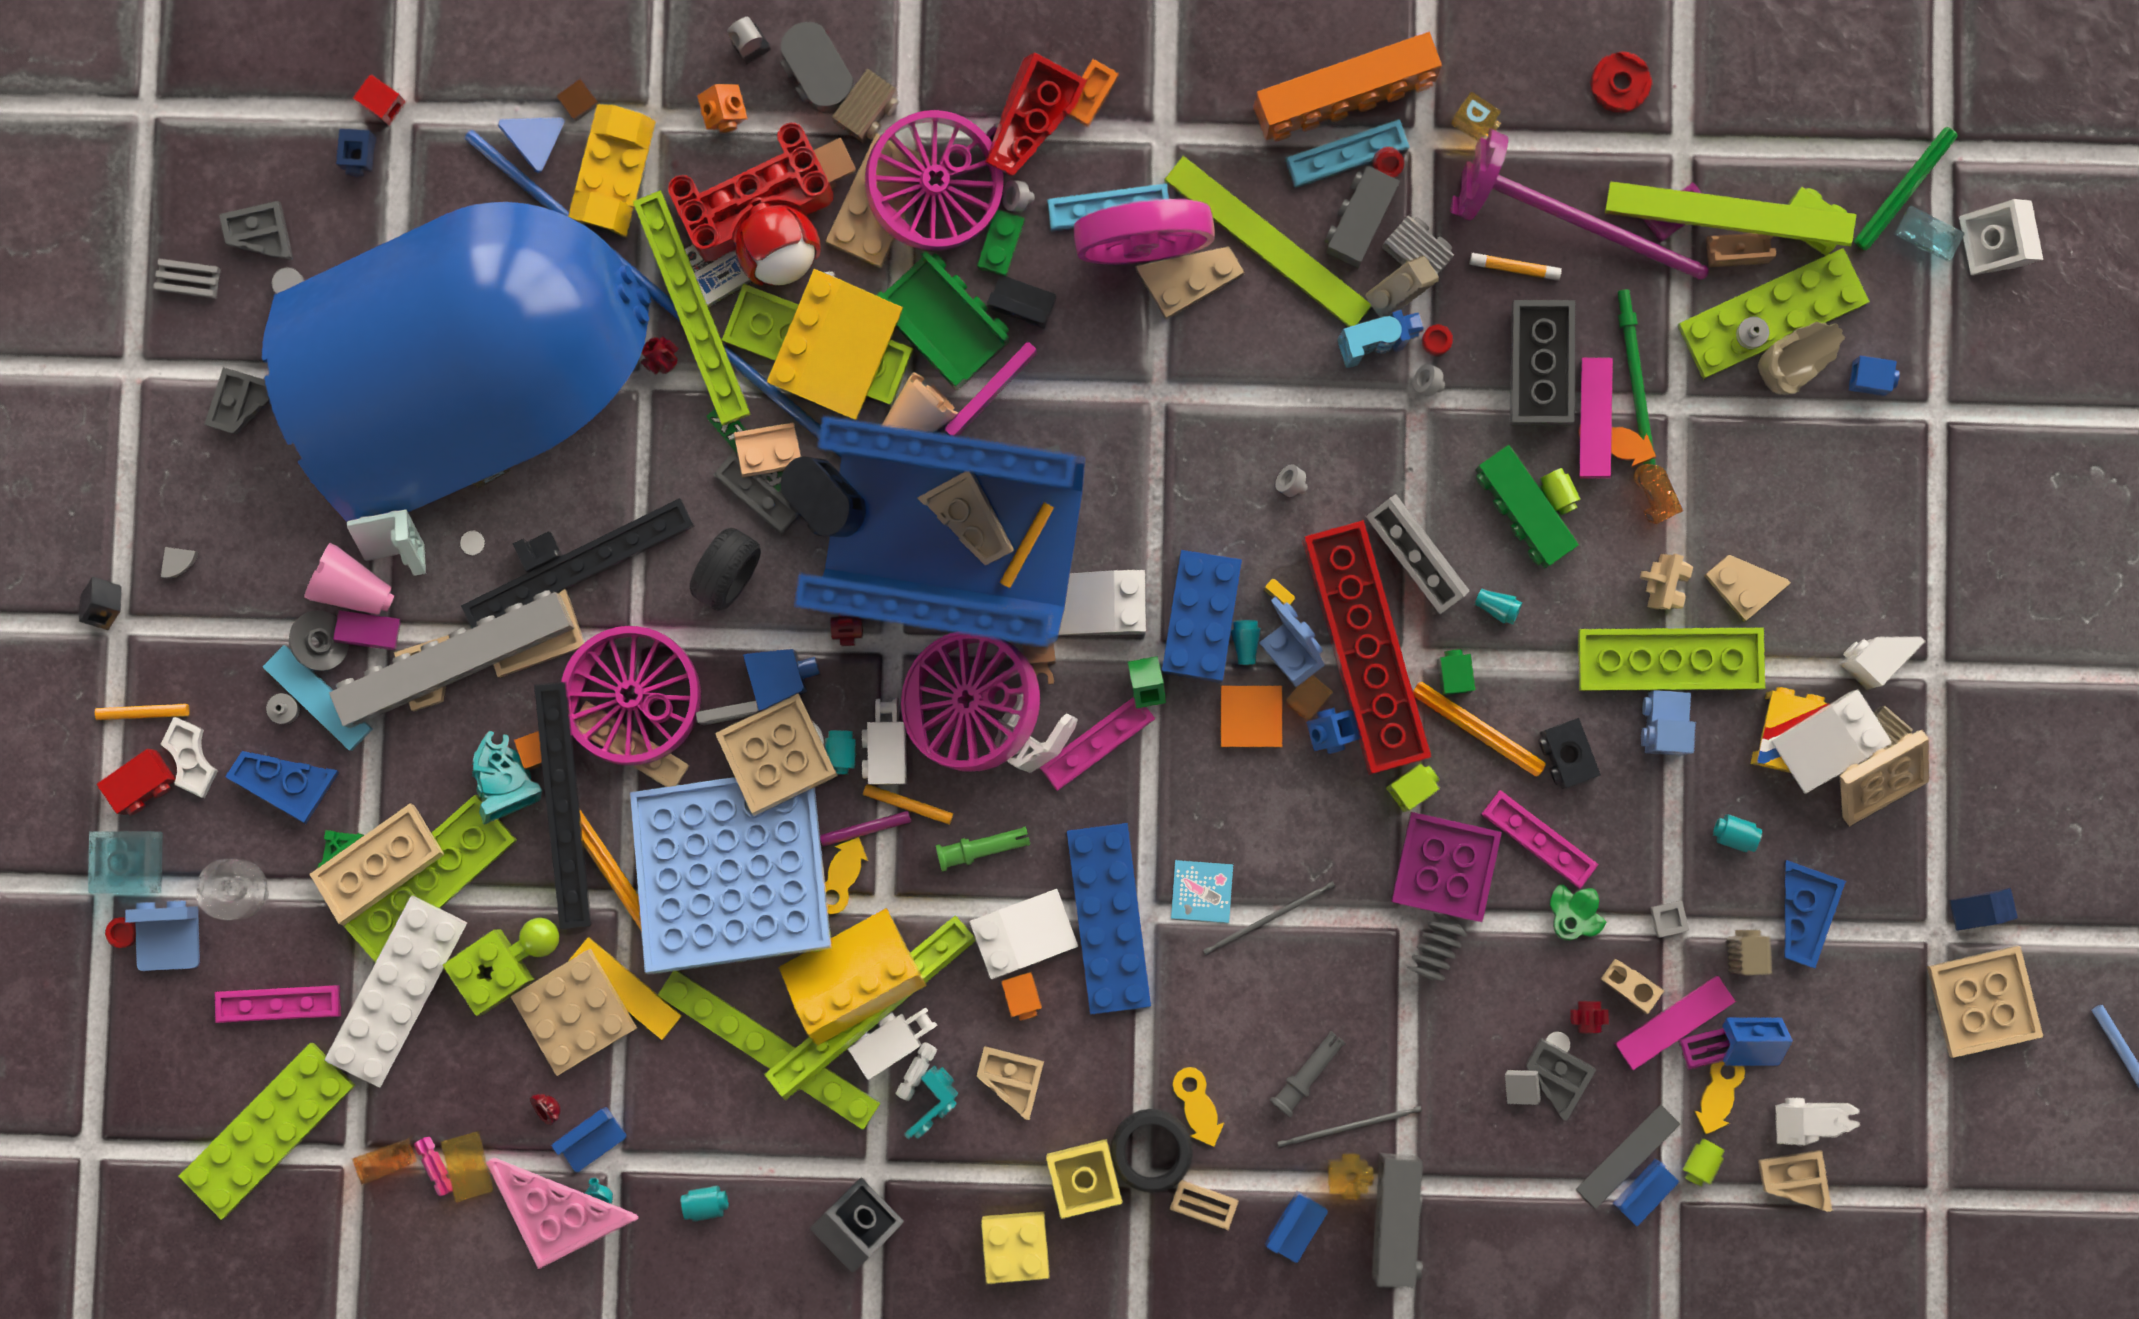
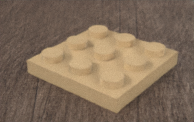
[715,693,837,816]
[1840,730,1929,826]
[1927,946,2043,1058]
[510,949,637,1076]

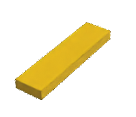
[569,937,683,1040]

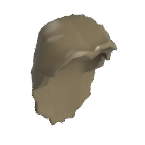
[1758,322,1845,395]

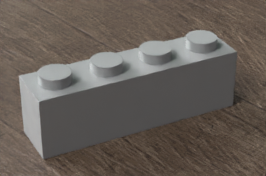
[1366,494,1470,614]

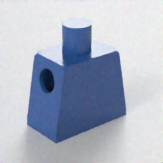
[743,649,820,711]

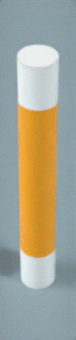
[1469,253,1561,280]

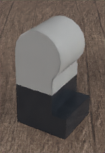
[727,17,771,65]

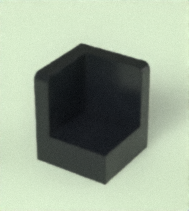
[513,532,563,572]
[79,576,122,631]

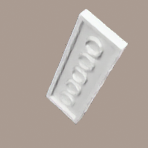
[324,895,467,1087]

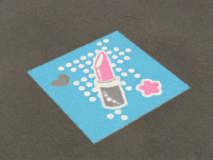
[1171,860,1233,923]

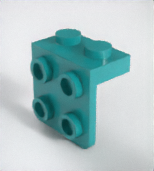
[904,1065,958,1139]

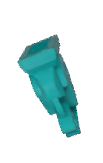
[472,731,543,825]

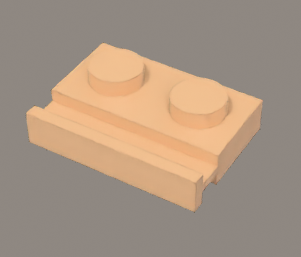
[734,422,801,478]

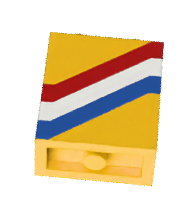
[1751,687,1829,773]

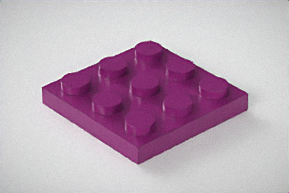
[1391,812,1502,922]

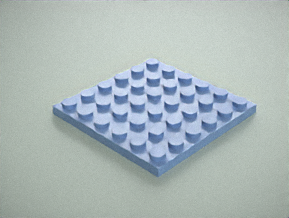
[630,777,832,974]

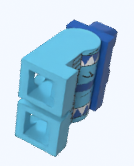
[1337,310,1424,368]

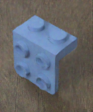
[125,901,200,971]

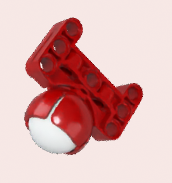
[668,122,834,285]

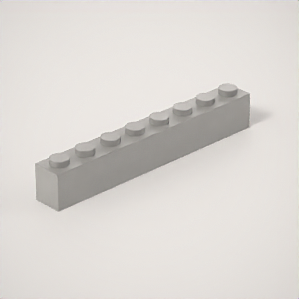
[329,590,575,728]

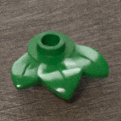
[1550,884,1606,941]

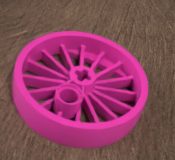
[865,110,1003,251]
[1074,199,1214,264]
[561,626,701,766]
[901,632,1040,771]

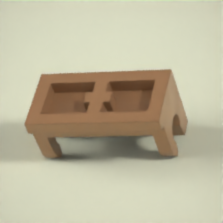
[1706,233,1776,267]

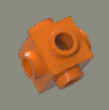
[697,84,747,133]

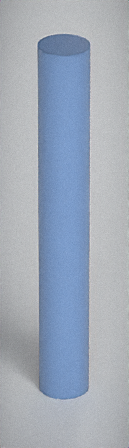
[2091,1005,2139,1087]

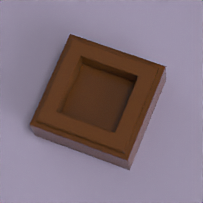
[556,78,599,122]

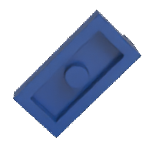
[1722,1018,1793,1066]
[551,1107,627,1172]
[1612,1159,1679,1226]
[1265,1191,1328,1263]

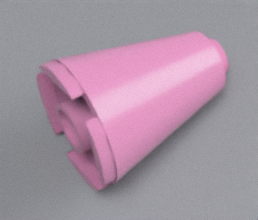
[304,543,395,615]

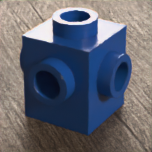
[1306,708,1360,754]

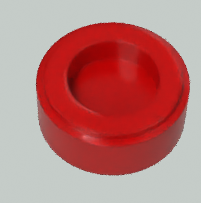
[1372,147,1404,178]
[1422,324,1453,356]
[105,917,136,948]

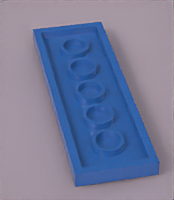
[1067,823,1151,1014]

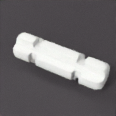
[896,1042,937,1101]

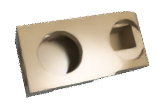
[1601,959,1664,1014]

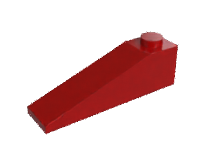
[985,52,1087,176]

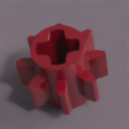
[640,336,679,375]
[830,613,863,647]
[1570,1001,1609,1033]

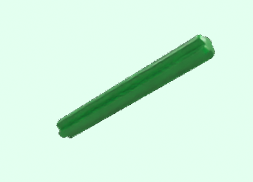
[1854,127,1958,250]

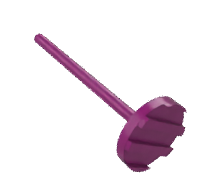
[1451,129,1709,280]

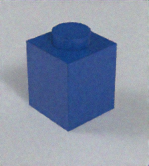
[1849,355,1899,396]

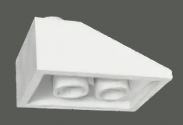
[1058,570,1146,636]
[1771,690,1892,793]
[970,889,1078,979]

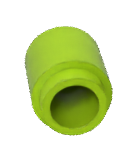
[1540,468,1581,516]
[1682,1138,1725,1187]

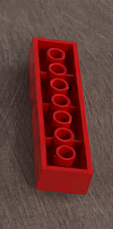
[1302,520,1431,775]

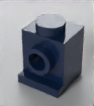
[336,128,377,177]

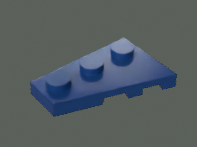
[225,751,339,824]
[1784,860,1846,969]

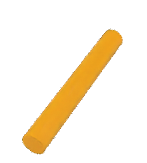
[1000,502,1054,588]
[95,704,189,720]
[863,784,954,825]

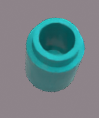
[825,731,856,775]
[1713,814,1762,852]
[681,1186,729,1222]

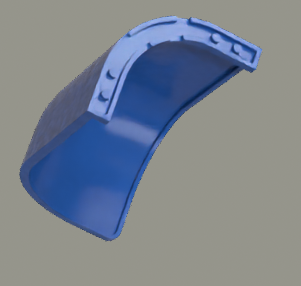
[262,202,651,522]

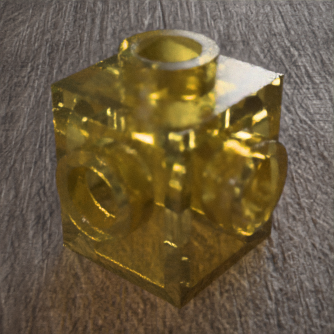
[1328,1153,1374,1199]

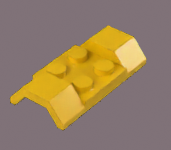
[568,104,656,237]

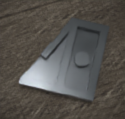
[219,201,293,260]
[204,367,270,435]
[1526,1038,1596,1121]

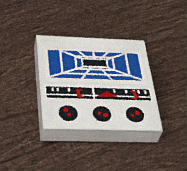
[685,239,751,307]

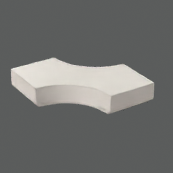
[161,717,218,798]

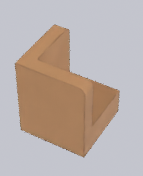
[814,137,856,189]

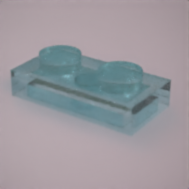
[1894,205,1965,262]

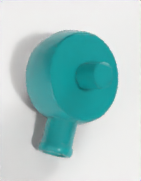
[584,1178,613,1204]

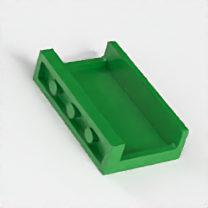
[876,250,1010,391]

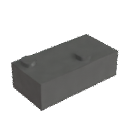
[1510,300,1575,426]
[1372,1153,1423,1288]

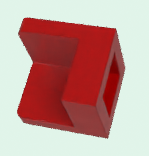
[353,75,406,126]

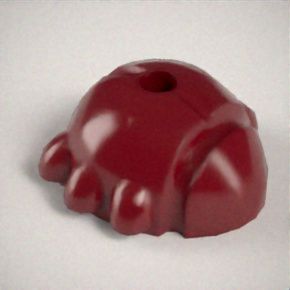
[530,1094,561,1126]

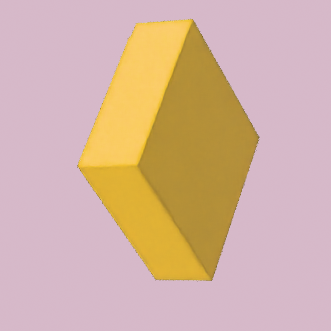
[1263,579,1295,605]

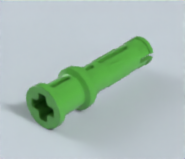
[935,826,1030,872]

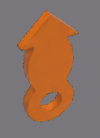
[1579,424,1656,467]

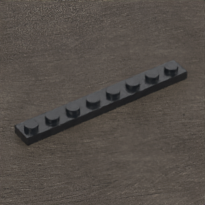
[461,498,695,628]
[534,682,592,929]

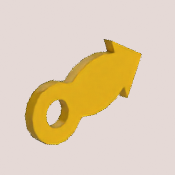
[825,837,868,914]
[1694,1062,1745,1134]
[1173,1067,1224,1147]

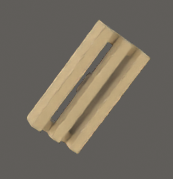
[1170,1180,1238,1230]

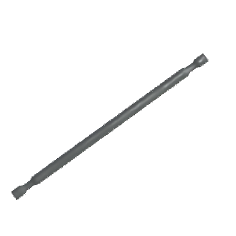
[1203,881,1336,955]
[1277,1106,1422,1148]

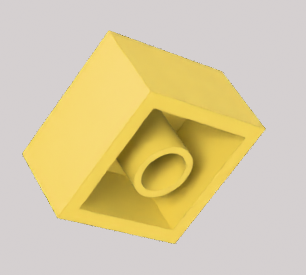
[1046,1139,1122,1219]
[982,1211,1050,1283]

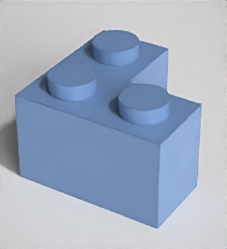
[1641,690,1695,756]

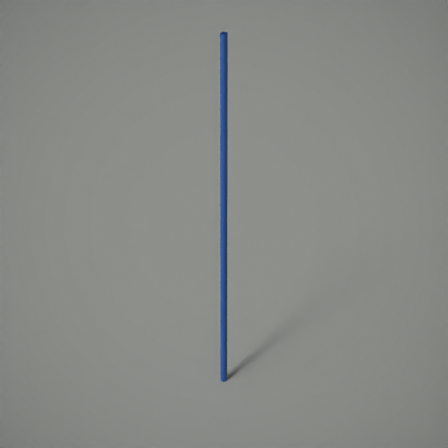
[464,130,842,458]

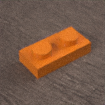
[1067,59,1119,127]

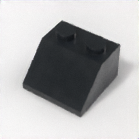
[810,1177,904,1273]

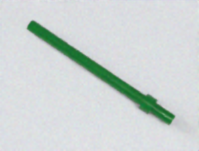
[1617,289,1656,470]

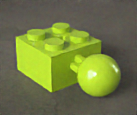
[442,918,559,1016]

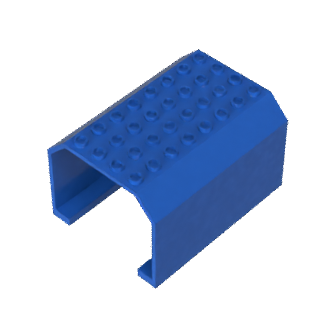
[795,416,1085,646]

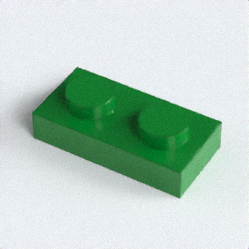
[977,209,1025,276]

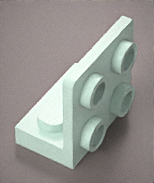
[347,509,426,576]

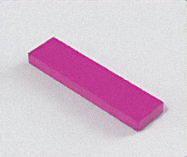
[945,342,1037,437]
[1580,358,1613,479]
[1039,697,1155,791]
[1481,790,1599,889]
[1614,976,1736,1070]
[215,985,341,1023]

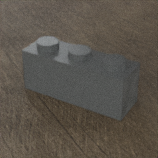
[1324,166,1400,268]

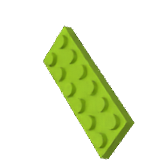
[1677,248,1870,379]
[722,284,914,406]
[1578,628,1765,691]
[344,794,517,963]
[179,1043,356,1220]

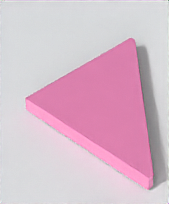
[486,1158,638,1269]

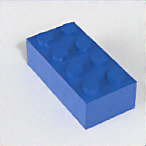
[1161,550,1242,683]

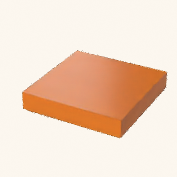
[1221,686,1282,747]

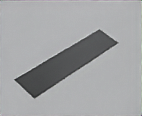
[1576,1105,1681,1209]

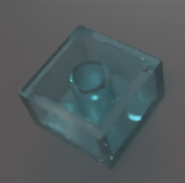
[88,831,163,893]

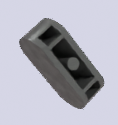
[780,22,855,114]

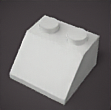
[1959,199,2043,275]
[1840,637,1925,690]

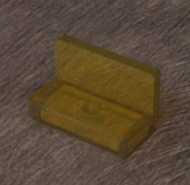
[441,1131,494,1202]

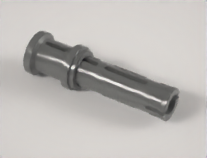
[1269,1031,1346,1118]

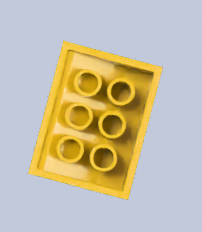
[767,269,903,420]
[779,908,927,1045]

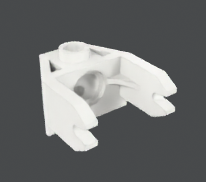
[995,694,1078,773]
[1776,1098,1860,1145]

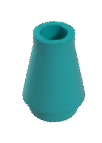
[1474,588,1523,625]
[1231,620,1261,665]

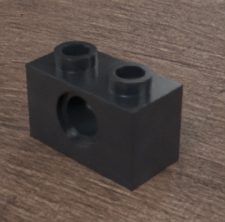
[1538,718,1601,789]

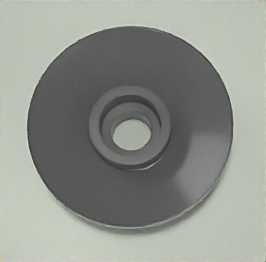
[289,610,349,671]

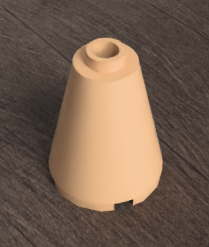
[882,373,958,433]

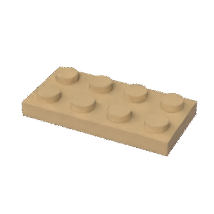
[826,133,931,268]
[310,803,445,926]

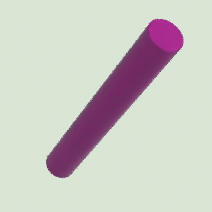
[820,811,911,847]

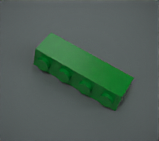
[1475,445,1579,569]

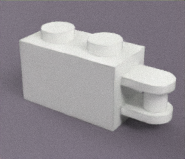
[862,698,907,785]
[848,1007,937,1080]

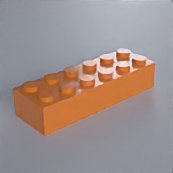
[1254,31,1442,142]

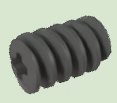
[1407,912,1467,981]

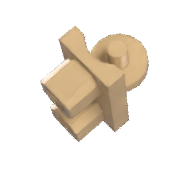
[1640,554,1693,609]

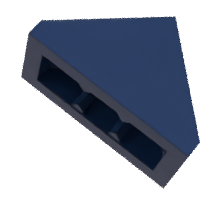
[1949,888,2018,931]

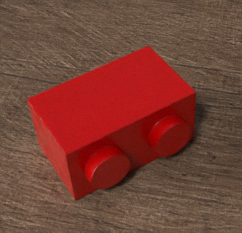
[96,749,176,816]

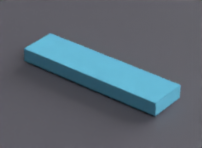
[1285,119,1410,188]
[1047,184,1169,231]
[263,645,373,751]

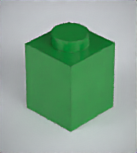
[1437,649,1475,696]
[1128,656,1166,709]

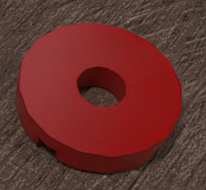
[1590,51,1652,113]

